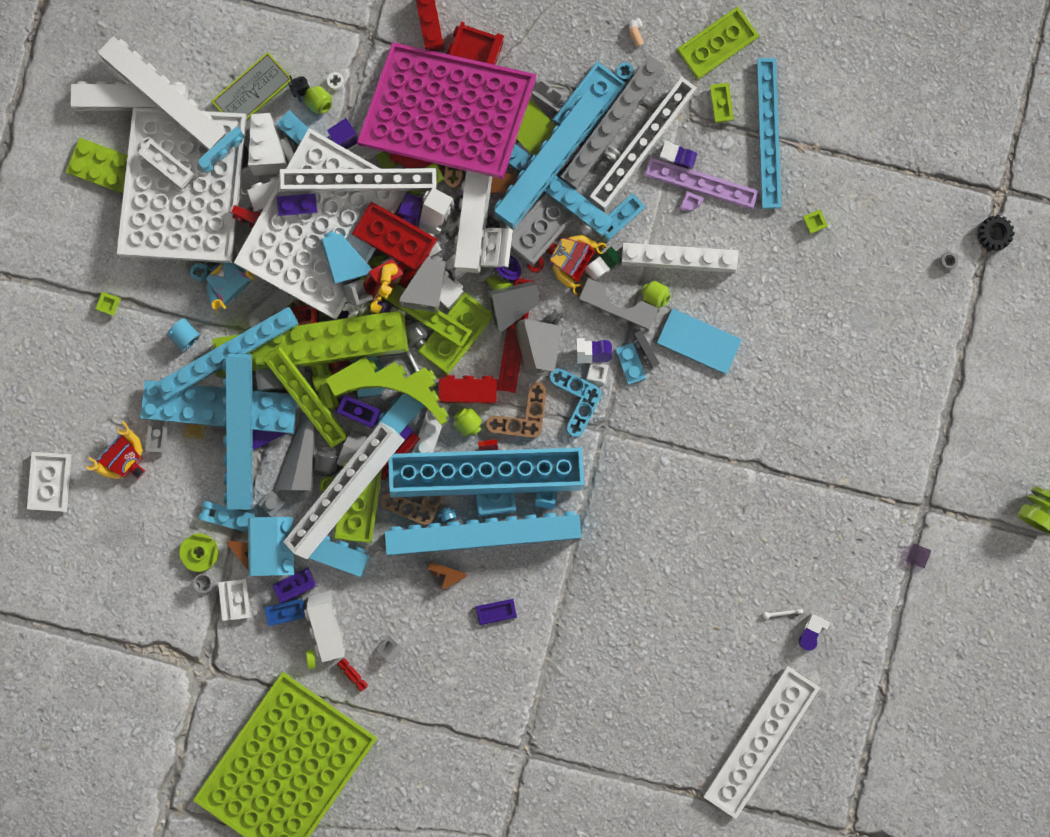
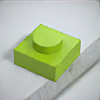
[802,209,828,235]
[95,292,121,317]

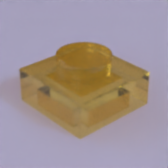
[185,423,206,440]

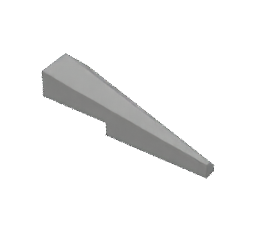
[276,412,315,491]

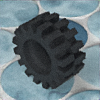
[977,215,1015,251]

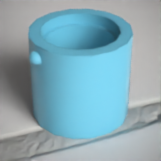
[166,318,201,352]

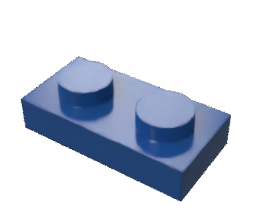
[264,599,306,626]

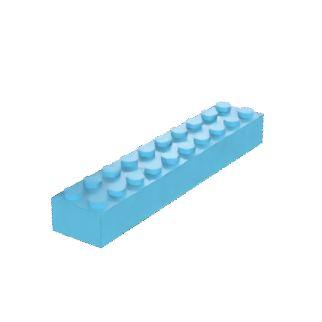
[389,447,584,497]
[385,511,581,556]

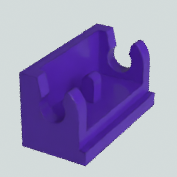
[273,567,317,603]

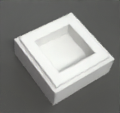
[586,363,609,384]

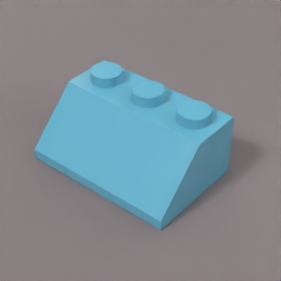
[248,517,294,576]

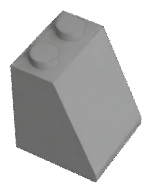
[400,256,446,313]
[514,319,562,377]

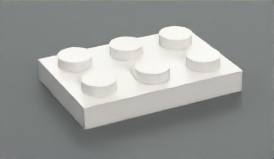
[27,452,72,512]

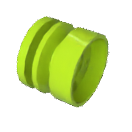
[1017,486,1050,535]

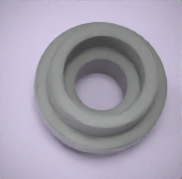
[939,252,958,271]

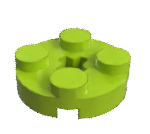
[179,533,219,572]

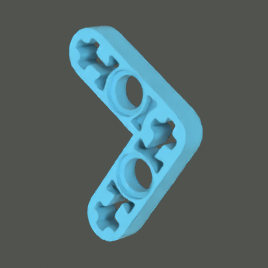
[550,368,601,437]

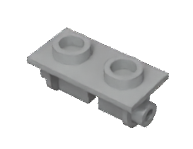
[531,78,567,113]

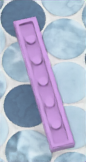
[644,157,759,210]

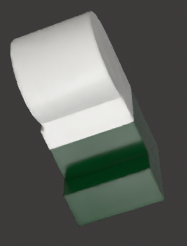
[585,246,622,281]

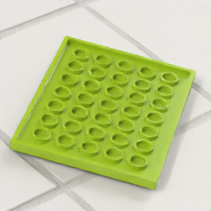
[193,671,378,837]

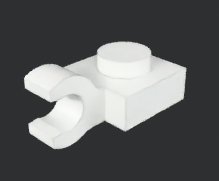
[342,300,373,318]

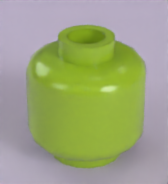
[304,86,332,114]
[641,281,671,309]
[453,408,482,436]

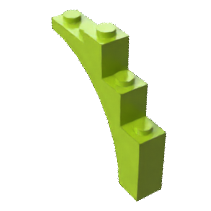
[325,357,449,426]

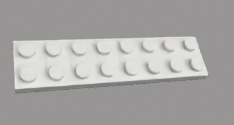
[703,666,820,819]

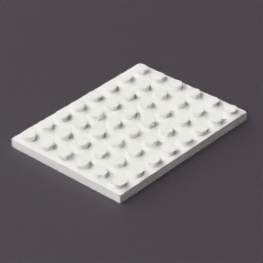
[117,107,247,263]
[234,128,407,320]

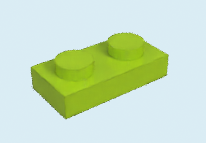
[709,82,734,123]

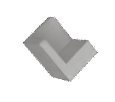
[342,278,373,306]

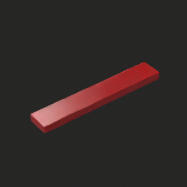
[497,278,534,394]

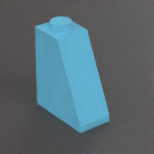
[321,231,372,285]

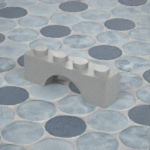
[579,278,659,333]

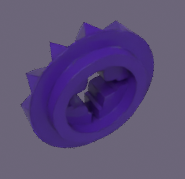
[494,255,521,282]

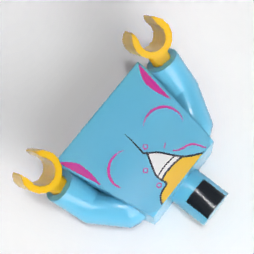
[205,260,255,314]

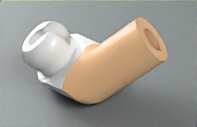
[629,18,644,47]

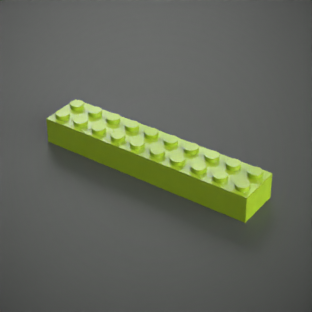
[212,311,409,379]

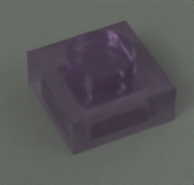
[906,543,931,568]

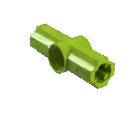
[311,364,339,410]

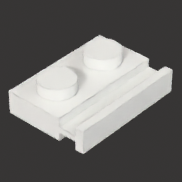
[480,228,513,267]
[218,579,251,621]

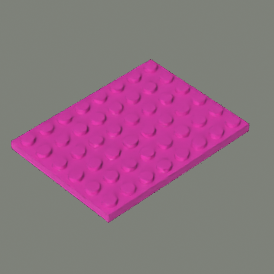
[357,42,537,179]

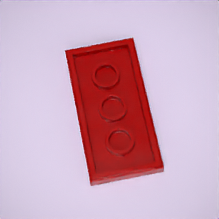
[352,201,438,272]

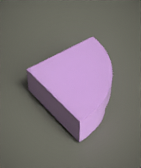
[679,191,704,211]

